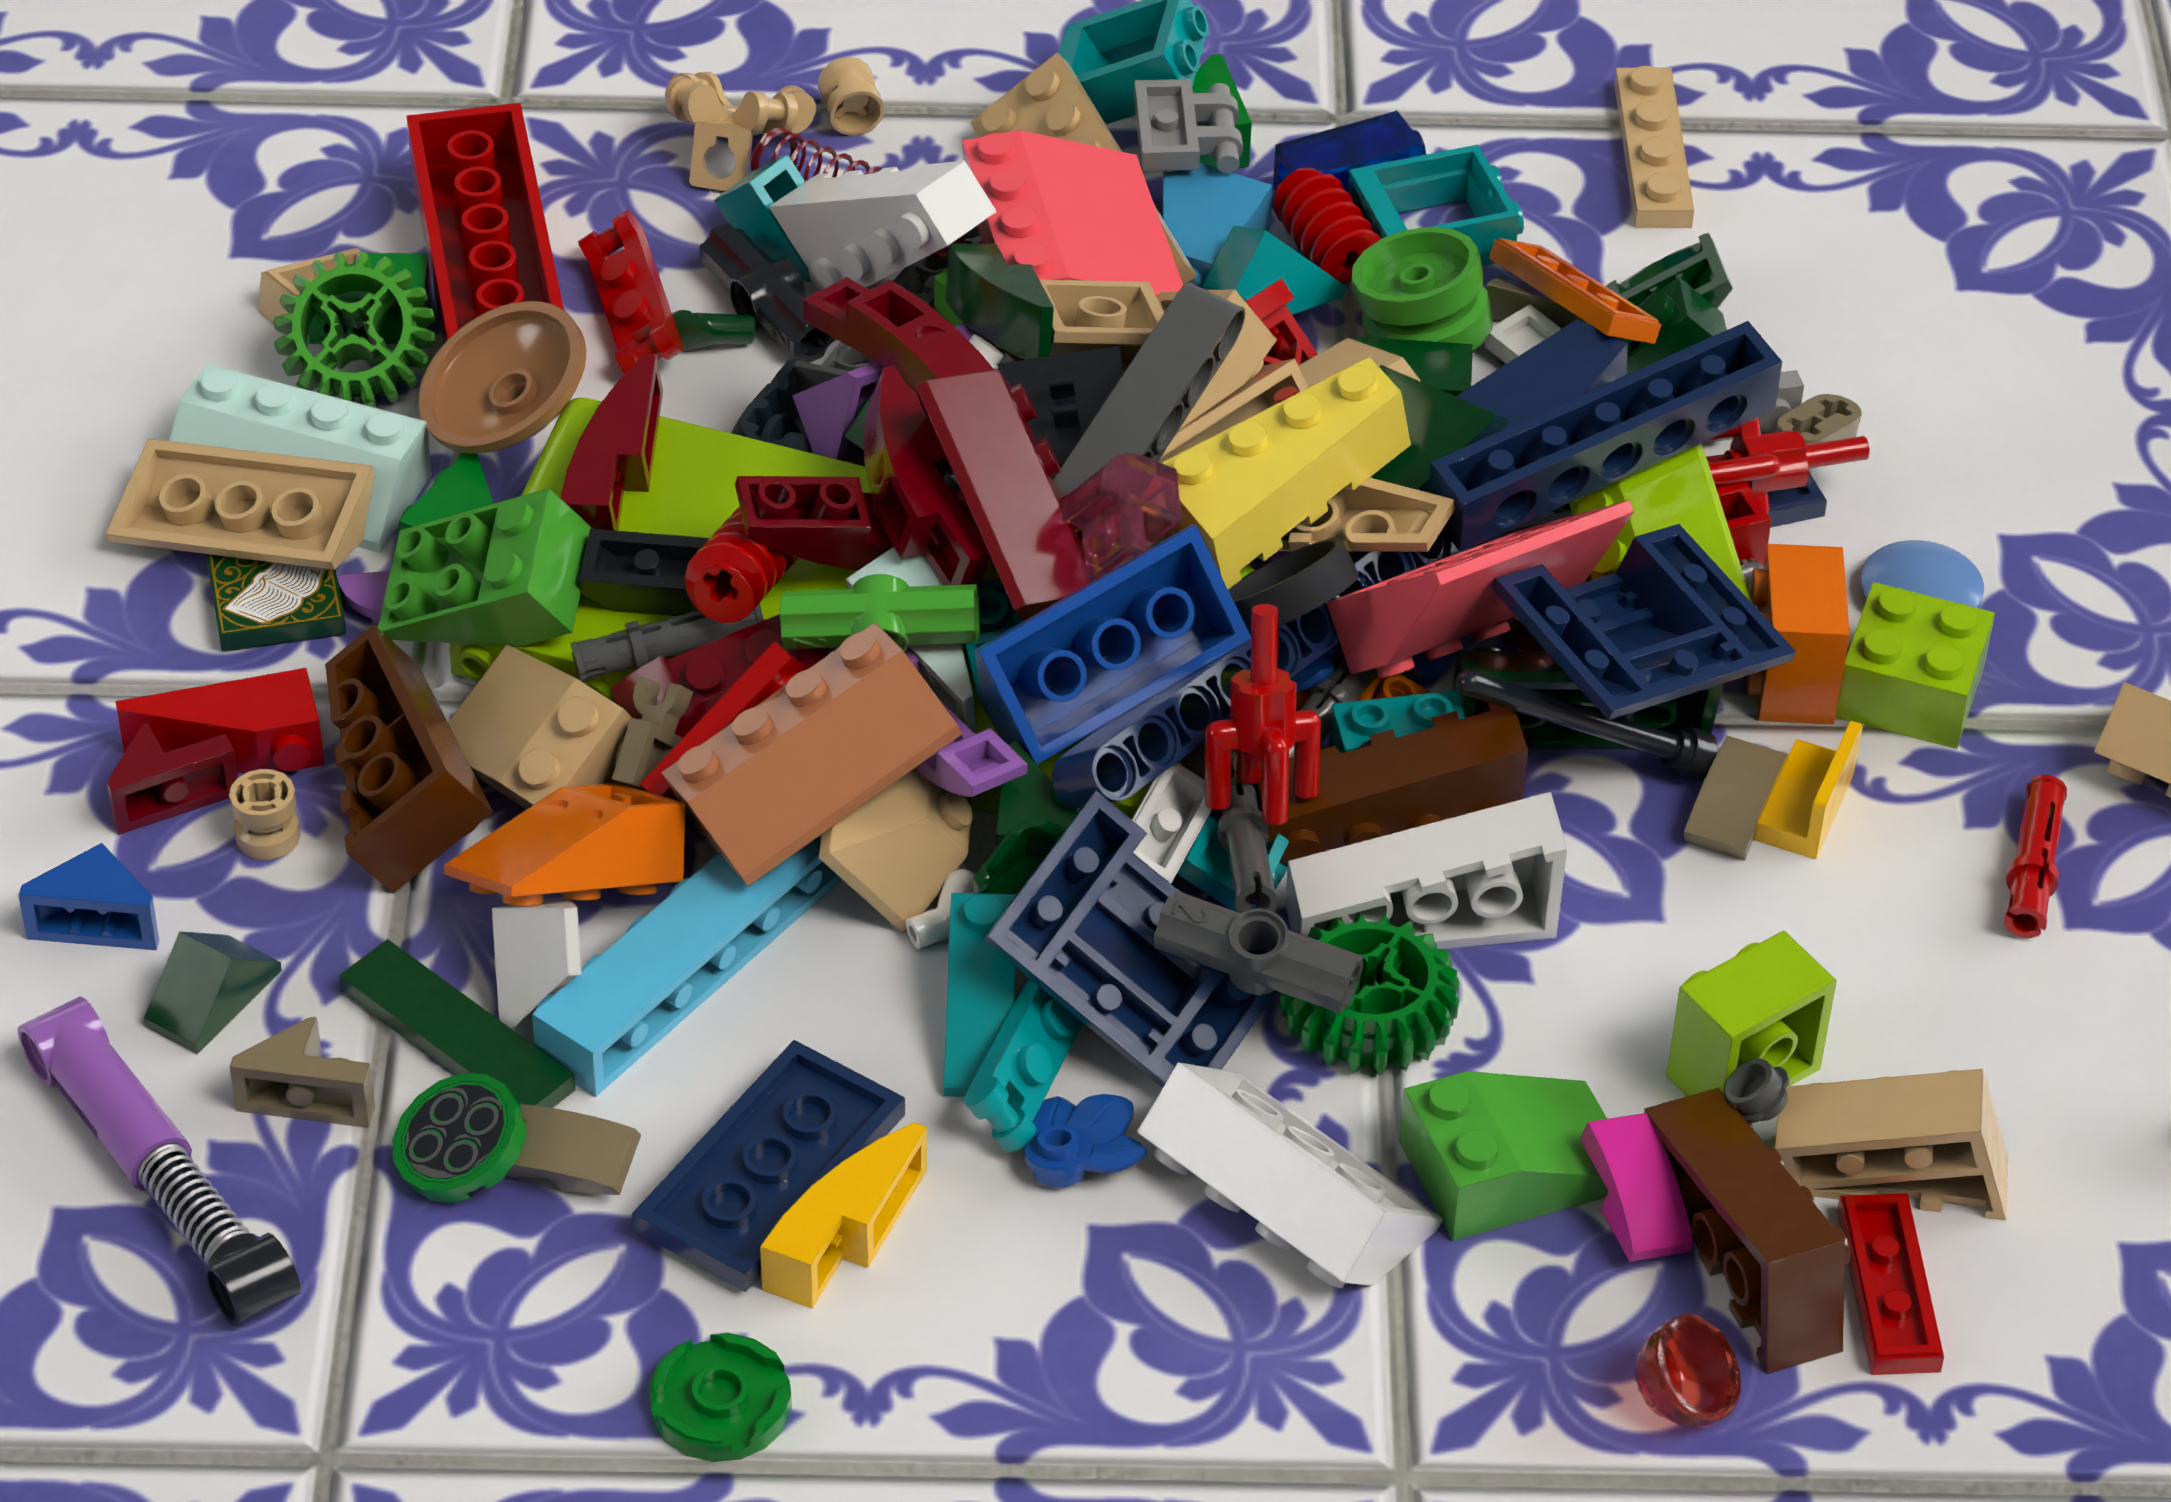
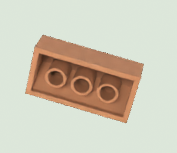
[662,622,963,886]

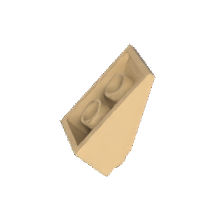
[448,645,632,810]

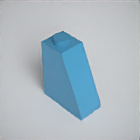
[1161,163,1273,290]

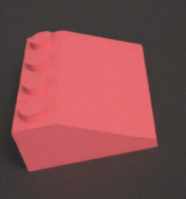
[962,130,1183,297]
[1326,500,1634,679]

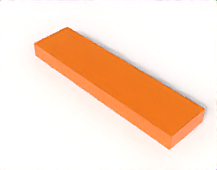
[1489,238,1662,344]

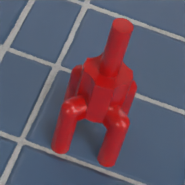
[1706,418,1870,513]
[1205,604,1321,825]

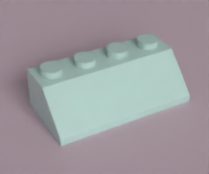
[169,363,432,553]

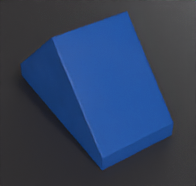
[18,843,160,950]

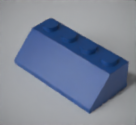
[975,524,1251,764]

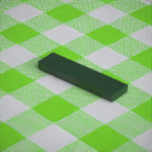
[339,939,576,1108]

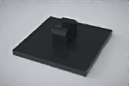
[998,346,1124,468]

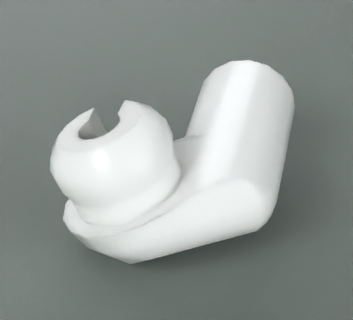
[906,869,975,949]

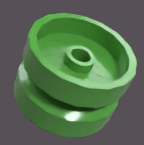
[1352,227,1493,350]

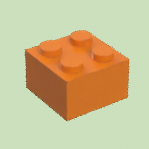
[1746,544,1850,724]

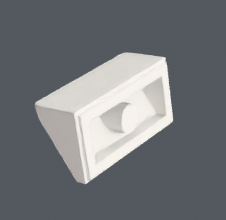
[1131,762,1212,884]

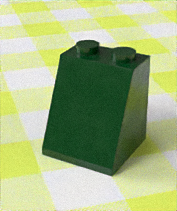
[1370,365,1509,493]

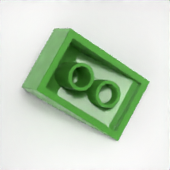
[1399,1071,1609,1241]

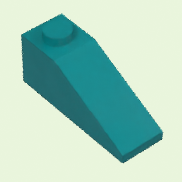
[944,893,1016,1097]

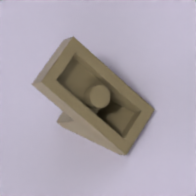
[230,1017,375,1128]

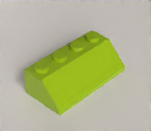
[1569,443,1753,604]

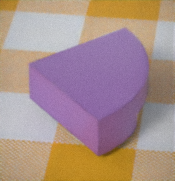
[337,571,390,626]

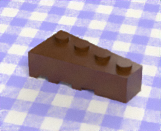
[325,624,493,894]
[1253,703,1528,867]
[1644,1088,1851,1374]

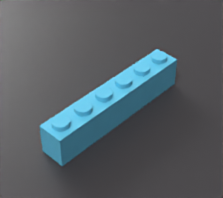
[532,834,843,1097]

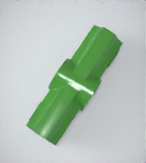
[780,574,980,652]

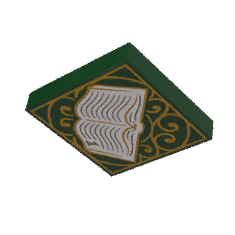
[206,554,346,651]

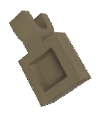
[612,676,693,792]

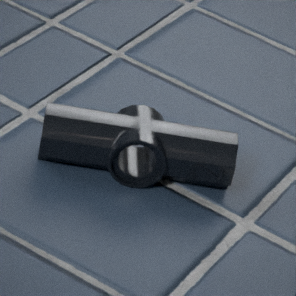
[699,222,836,363]

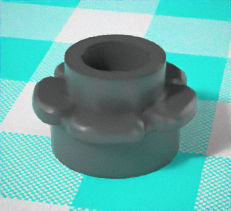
[1725,1058,1790,1123]

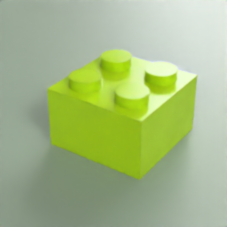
[1835,582,1995,749]
[1666,930,1837,1096]

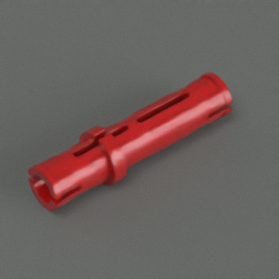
[2004,774,2067,938]

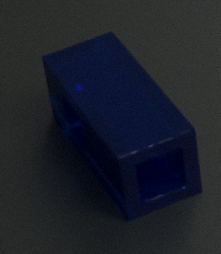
[1273,111,1426,192]

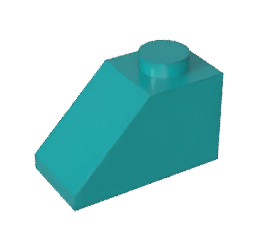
[714,154,811,282]
[1202,225,1348,315]

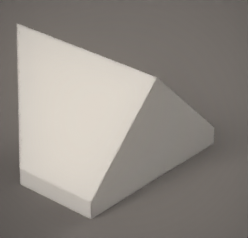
[492,897,582,1029]

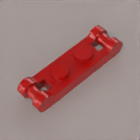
[578,210,684,374]

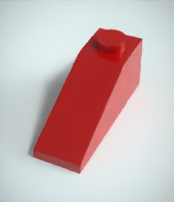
[115,668,325,774]

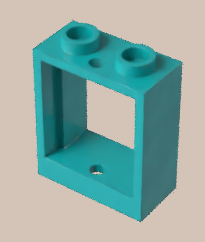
[1058,0,1209,124]
[1348,144,1524,266]

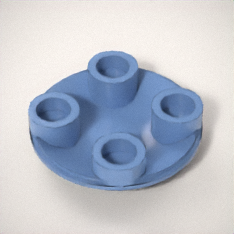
[1861,540,1984,608]

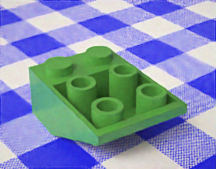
[378,488,593,646]

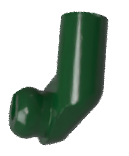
[672,310,755,352]

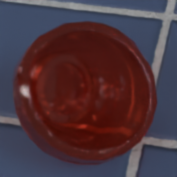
[1634,1314,1741,1429]

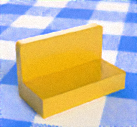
[1755,720,1863,859]

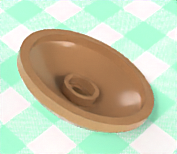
[418,301,586,453]

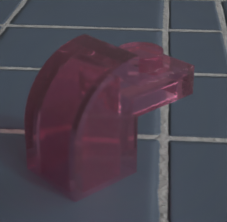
[1062,453,1182,583]

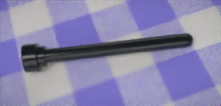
[1456,670,1718,781]

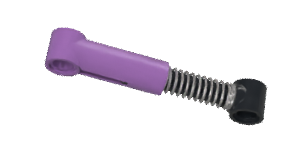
[18,996,301,1327]

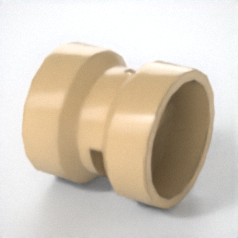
[818,57,884,136]
[229,769,300,860]

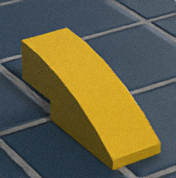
[760,1122,927,1309]

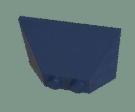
[1491,524,1796,720]
[983,791,1277,1088]

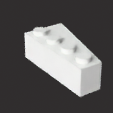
[769,161,997,291]
[1285,792,1567,949]

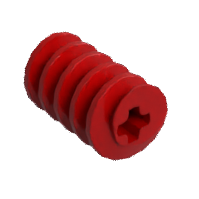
[1272,168,1381,284]
[685,507,798,623]

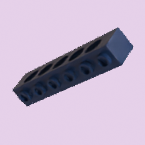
[1428,321,1782,552]

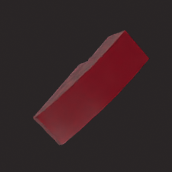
[560,354,663,531]

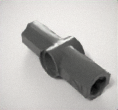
[1154,891,1363,1014]

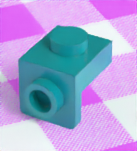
[1177,816,1289,912]

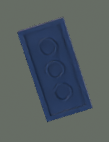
[632,1040,905,1292]

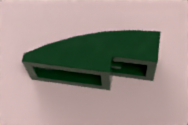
[946,244,1054,360]

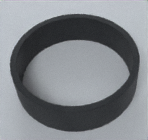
[1228,538,1359,636]

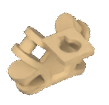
[665,72,816,191]

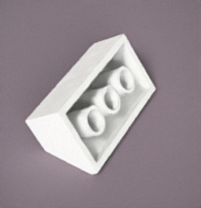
[1137,1062,1443,1288]

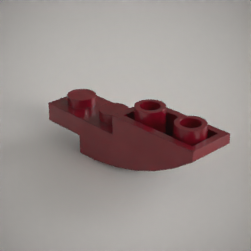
[803,277,994,411]
[864,365,991,590]
[734,476,980,570]

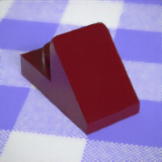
[107,723,238,835]

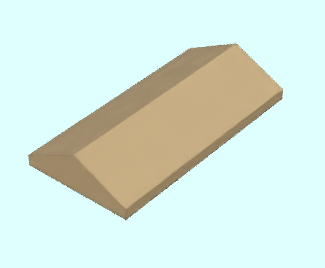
[105,439,375,570]

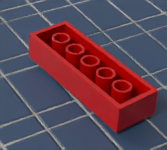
[406,103,564,344]

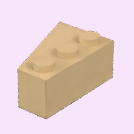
[1775,1069,2008,1220]

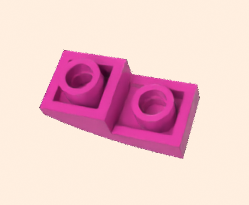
[1580,1113,1693,1262]

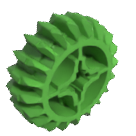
[273,250,436,408]

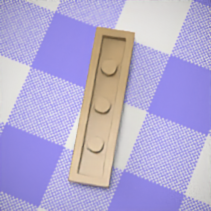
[1614,66,1694,228]

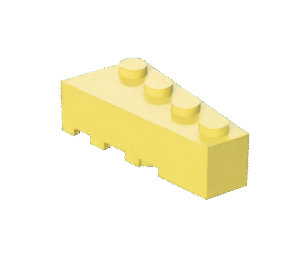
[1152,357,1411,590]

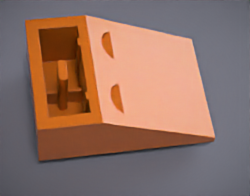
[444,783,685,906]

